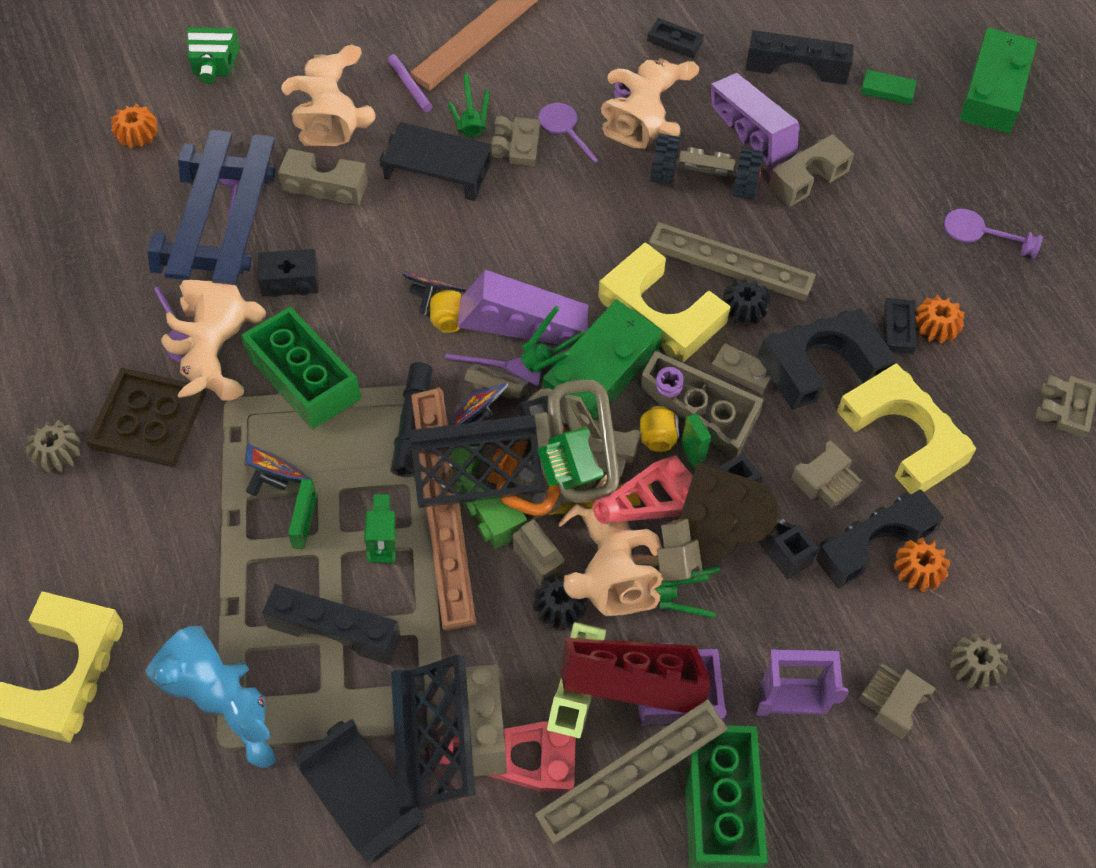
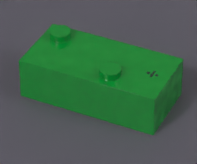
[959,27,1038,134]
[543,299,662,420]
[241,306,362,430]
[684,725,768,868]

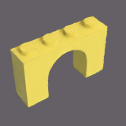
[598,242,730,363]
[837,363,977,494]
[0,591,123,743]

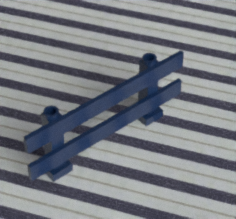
[147,129,275,285]

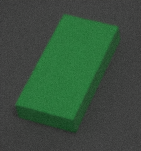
[860,69,917,105]
[681,413,711,471]
[288,479,317,549]

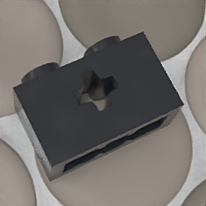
[258,249,319,297]

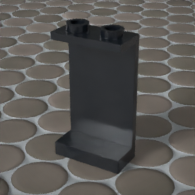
[380,122,492,201]
[295,718,425,868]

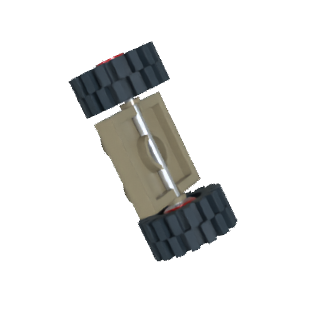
[650,133,763,200]

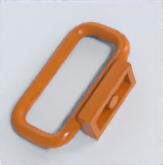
[486,424,567,516]

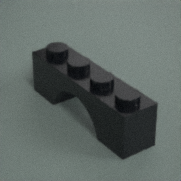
[745,30,854,85]
[719,453,819,579]
[816,489,944,589]
[262,584,401,665]

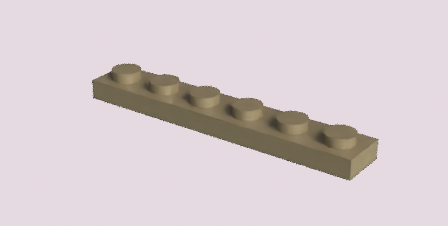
[648,222,816,302]
[535,699,728,844]

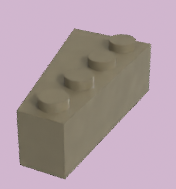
[641,351,764,460]

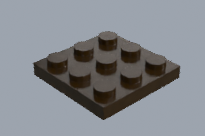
[86,368,207,467]

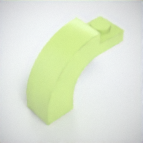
[547,622,607,738]

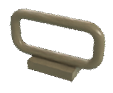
[534,379,619,503]
[517,388,603,503]

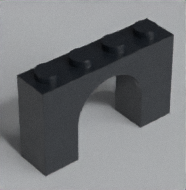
[757,308,898,410]

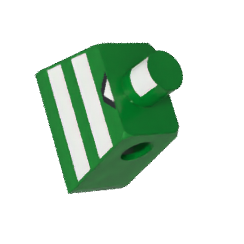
[187,27,240,84]

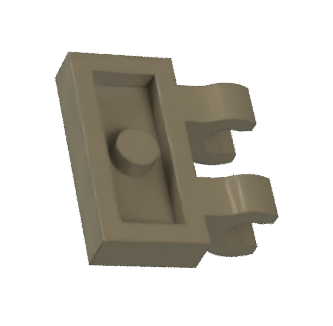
[491,116,541,167]
[1035,375,1096,438]

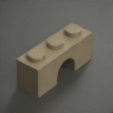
[768,134,854,208]
[278,148,368,206]
[466,664,507,776]

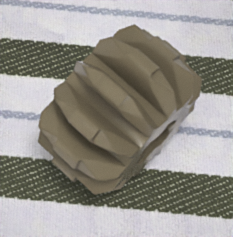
[26,420,81,473]
[950,633,1008,691]

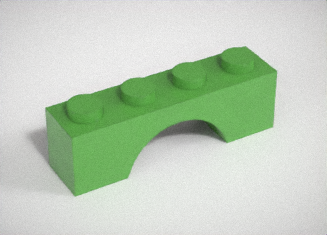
[452,446,527,550]

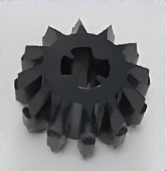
[722,277,770,327]
[533,574,587,630]

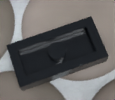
[647,18,704,58]
[884,298,916,354]

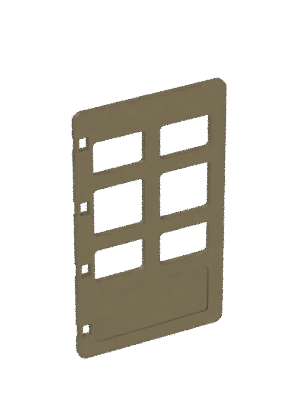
[217,385,445,751]

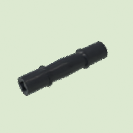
[390,362,433,477]

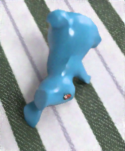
[145,626,276,768]

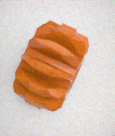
[111,104,158,149]
[915,294,965,345]
[894,537,950,593]

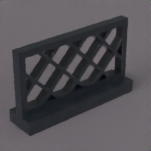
[409,415,544,508]
[391,655,475,810]

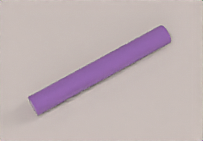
[388,54,432,112]

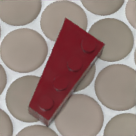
[560,638,710,713]

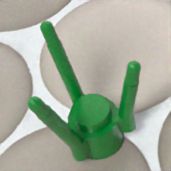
[448,74,490,137]
[521,306,585,373]
[655,567,720,618]

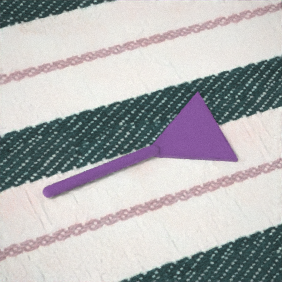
[444,354,541,389]

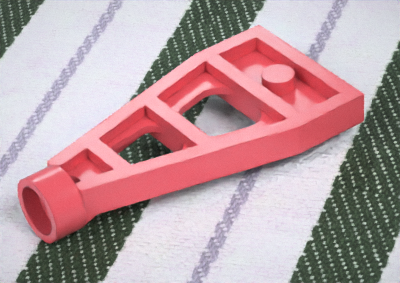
[593,455,693,524]
[439,722,576,793]

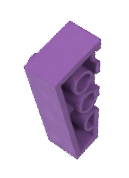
[711,73,800,177]
[458,270,588,347]

